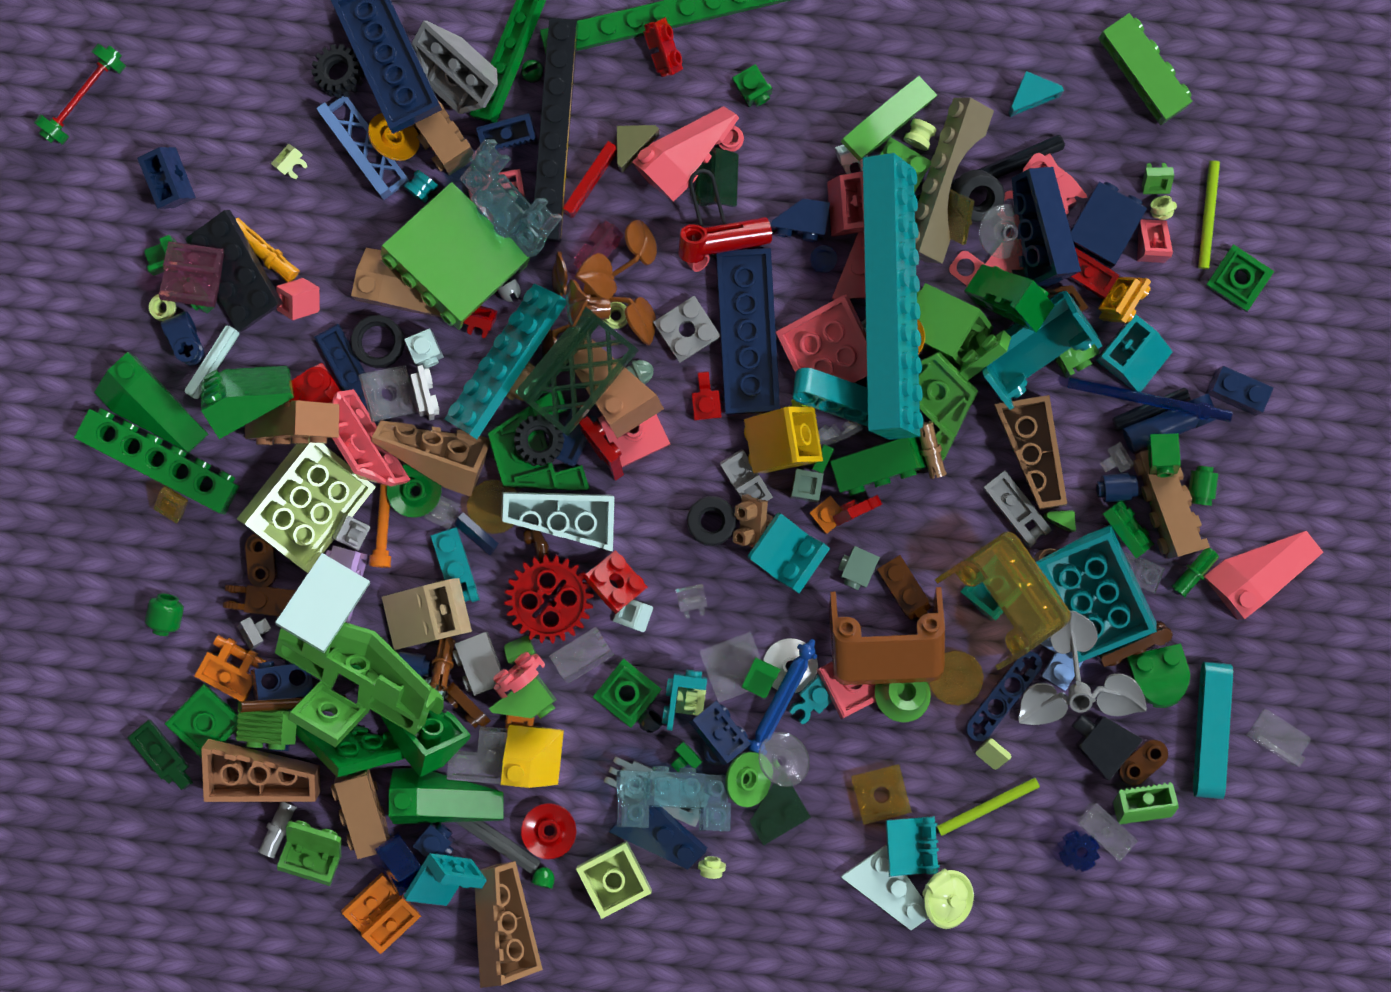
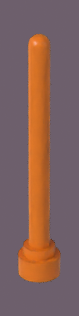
[369,484,391,568]

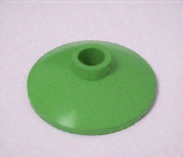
[726,752,772,807]

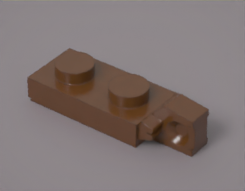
[876,555,932,620]

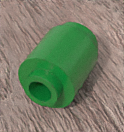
[1188,466,1219,506]

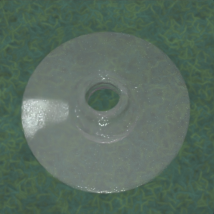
[979,204,1022,259]
[758,732,810,787]

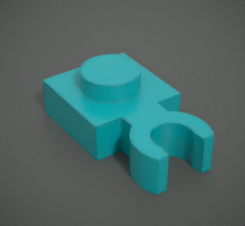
[788,674,832,724]

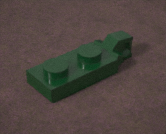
[127,719,193,790]

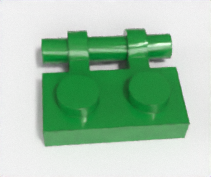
[1103,501,1154,558]

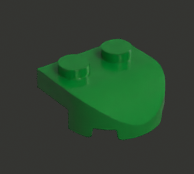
[1127,643,1190,708]

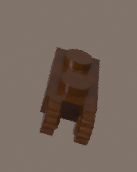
[223,585,297,616]
[1095,621,1173,667]

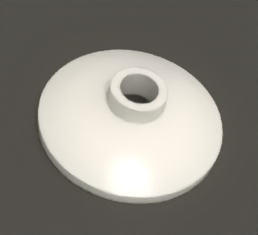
[763,638,818,693]

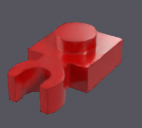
[832,495,883,526]

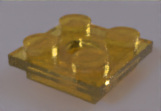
[851,764,912,825]

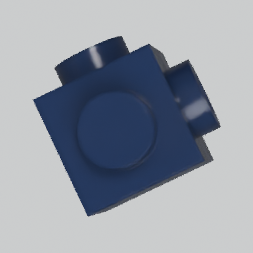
[413,823,455,858]

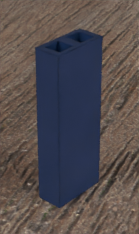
[454,512,499,555]

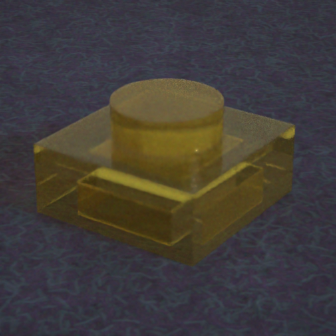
[154,486,188,524]

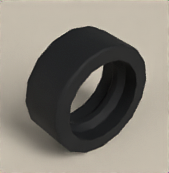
[351,315,405,369]

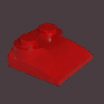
[287,363,341,403]

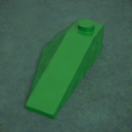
[94,352,209,453]

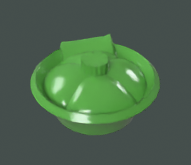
[875,682,931,722]

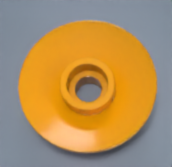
[368,113,420,161]

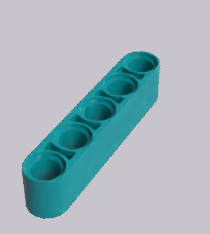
[792,368,868,426]
[1193,662,1233,799]

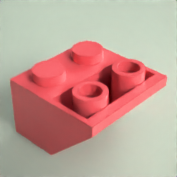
[827,172,864,236]

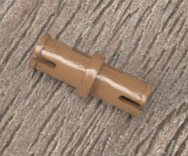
[919,421,947,479]

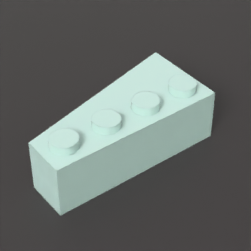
[501,492,614,551]

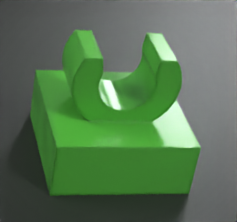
[1142,163,1174,194]

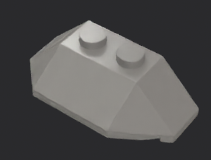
[412,21,498,114]

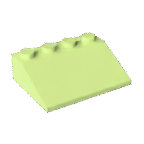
[237,439,376,573]

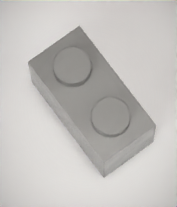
[453,632,502,696]

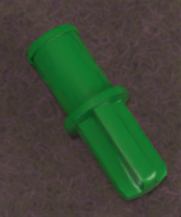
[1171,548,1219,598]

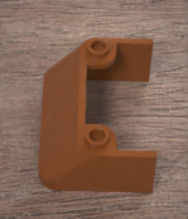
[829,587,945,685]

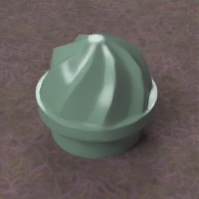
[626,360,653,385]

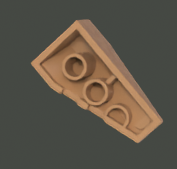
[351,247,441,318]
[371,420,490,497]

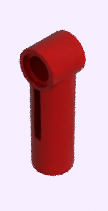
[678,217,772,263]

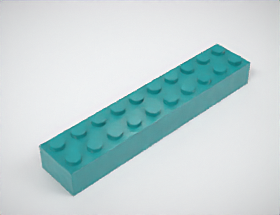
[863,153,923,440]

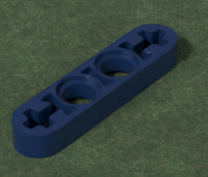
[965,651,1042,741]

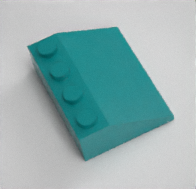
[1033,525,1157,663]

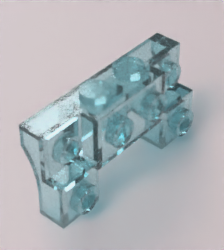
[460,139,563,257]
[616,766,731,832]

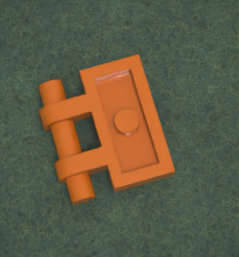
[194,635,267,701]

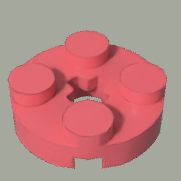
[493,652,545,698]

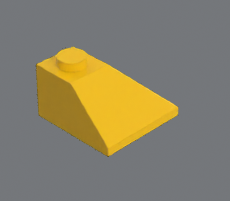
[501,724,564,788]

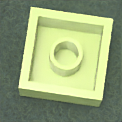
[576,841,652,919]

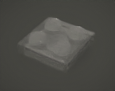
[699,632,761,703]

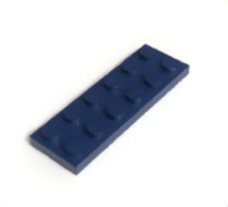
[331,0,442,134]
[716,248,780,415]

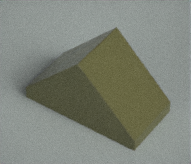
[617,125,660,173]

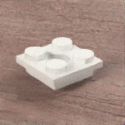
[411,365,439,421]

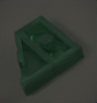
[750,771,811,845]

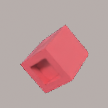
[276,278,320,320]

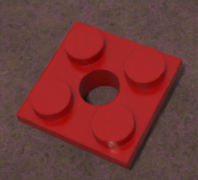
[583,550,648,614]

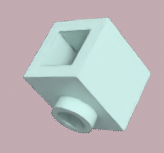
[405,328,444,369]

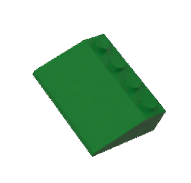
[201,366,294,439]

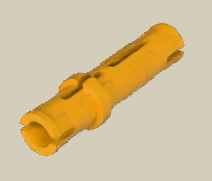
[236,218,300,283]

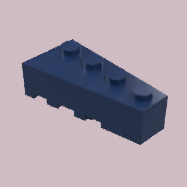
[1011,167,1081,288]

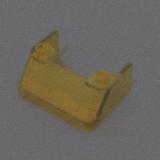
[934,532,1071,670]

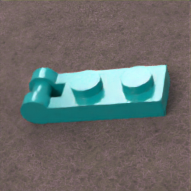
[431,527,480,603]

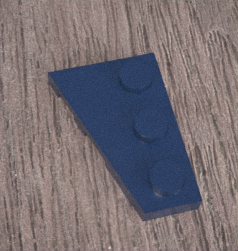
[609,793,708,870]

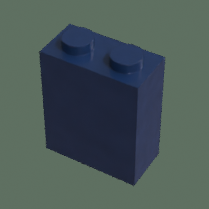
[1070,181,1147,269]

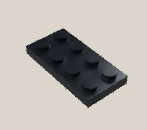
[185,210,283,332]

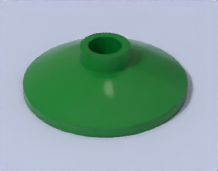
[387,464,442,518]

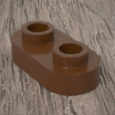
[245,534,277,587]
[445,682,491,728]
[1118,739,1168,785]

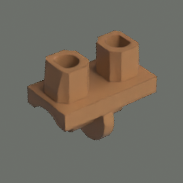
[733,494,773,547]

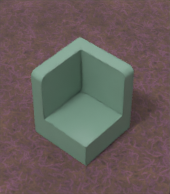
[791,469,824,503]

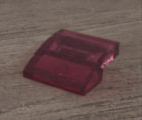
[159,242,224,308]

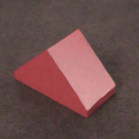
[1137,219,1173,263]

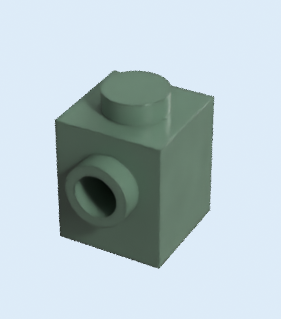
[838,546,880,590]

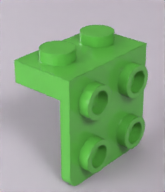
[277,820,341,886]

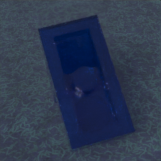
[374,834,421,896]

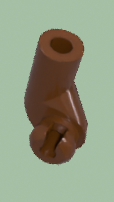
[524,529,550,562]

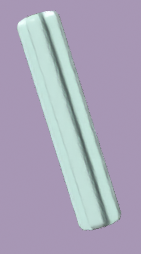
[185,325,240,399]

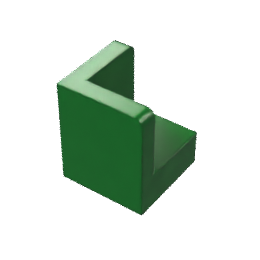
[144,235,185,276]
[741,657,781,698]

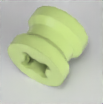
[904,118,937,151]

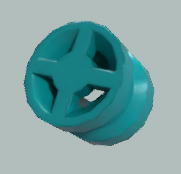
[404,169,438,203]

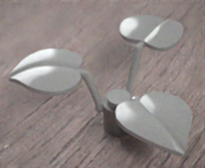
[1019,611,1147,725]

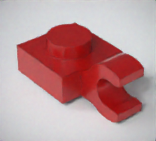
[692,372,722,421]

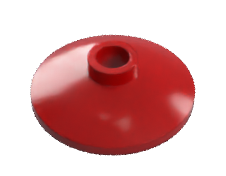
[521,803,577,859]

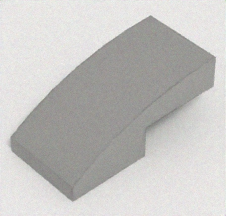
[719,449,773,501]

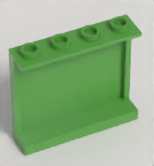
[381,182,530,330]

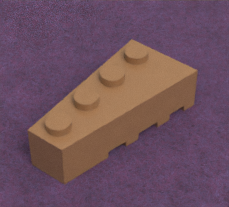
[994,395,1067,510]

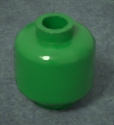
[145,593,184,636]

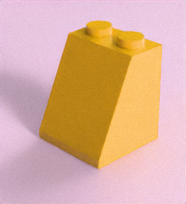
[744,407,823,473]

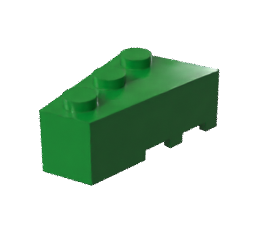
[964,264,1055,333]
[831,437,927,496]

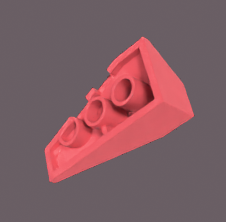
[1203,531,1323,620]

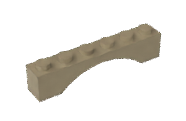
[915,97,994,264]

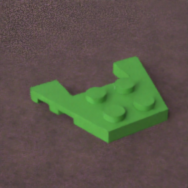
[919,352,978,461]

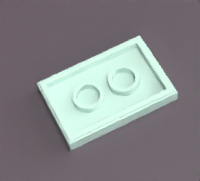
[276,553,370,653]

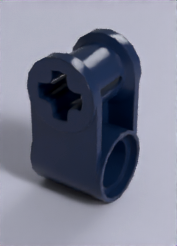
[161,311,205,366]

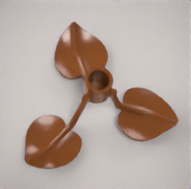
[575,220,657,346]
[542,252,611,379]

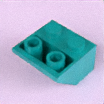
[1096,314,1173,394]

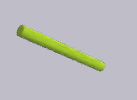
[1198,161,1220,269]
[936,778,1040,836]

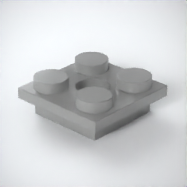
[653,296,721,363]

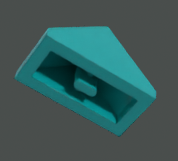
[1008,71,1064,117]

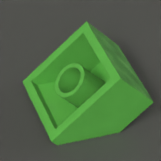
[489,675,557,719]

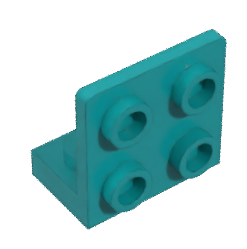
[748,513,830,593]
[404,853,487,906]

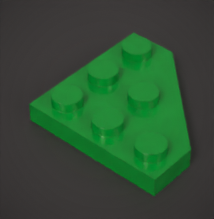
[296,725,405,777]

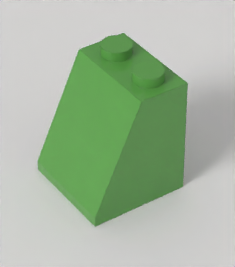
[917,283,994,370]

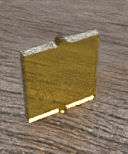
[947,189,974,245]

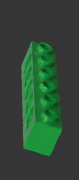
[74,408,240,515]

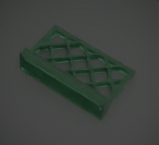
[515,307,639,436]

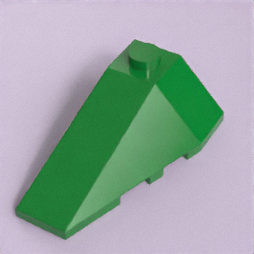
[380,710,471,777]
[389,768,504,824]

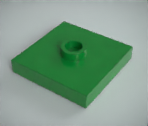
[165,683,238,758]

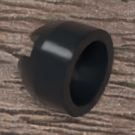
[639,709,663,733]

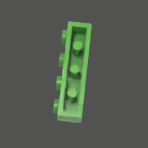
[1098,13,1193,126]

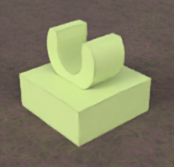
[271,144,307,179]
[675,687,706,715]

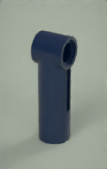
[1122,393,1219,454]

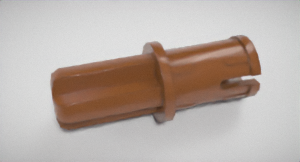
[430,637,455,691]

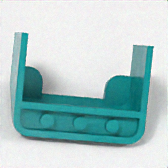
[982,291,1103,410]

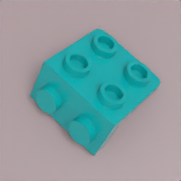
[662,669,707,731]

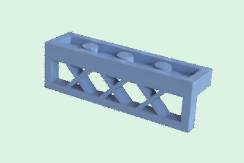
[316,95,410,200]

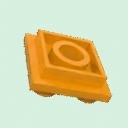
[1098,277,1151,323]

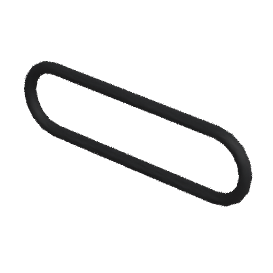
[689,169,726,258]

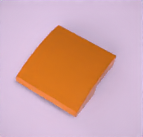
[341,873,421,954]

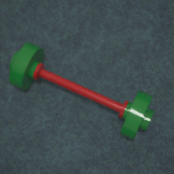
[34,43,126,145]

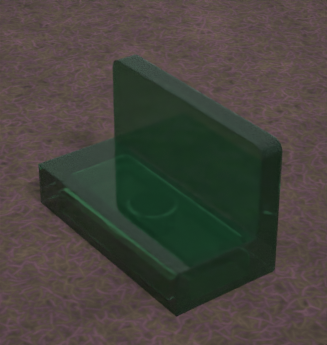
[695,148,739,207]

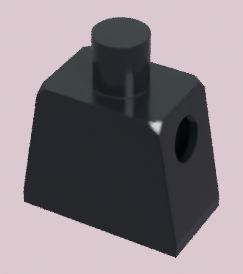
[1072,714,1143,780]

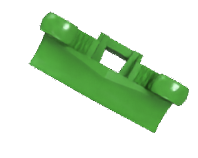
[275,622,444,747]

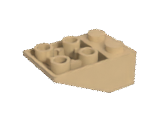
[382,578,472,650]

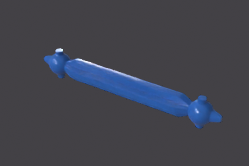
[748,639,817,756]

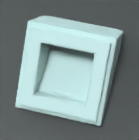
[613,600,653,632]

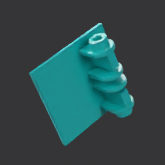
[886,816,940,877]

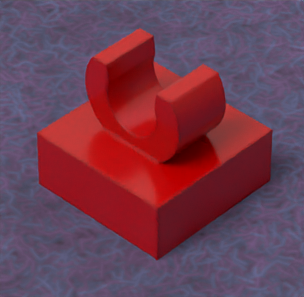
[464,306,498,338]

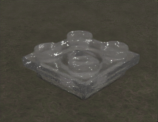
[359,365,418,422]

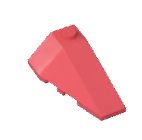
[632,106,739,202]

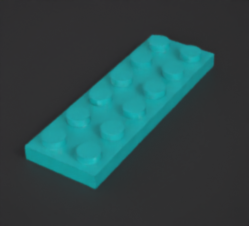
[445,283,567,439]

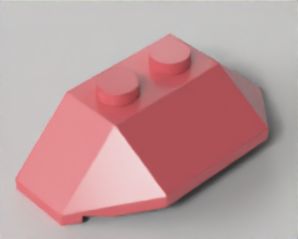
[332,389,411,487]

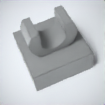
[332,514,370,551]
[237,617,271,650]

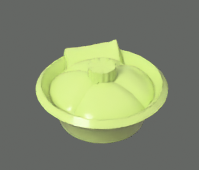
[923,868,974,929]

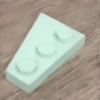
[841,845,928,930]

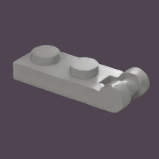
[983,471,1052,548]

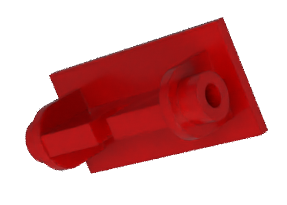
[643,17,683,77]

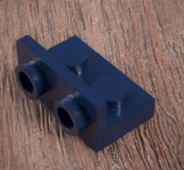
[689,700,751,766]

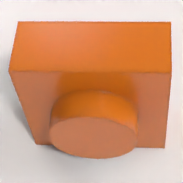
[809,496,842,534]

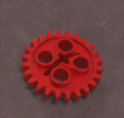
[504,554,594,644]

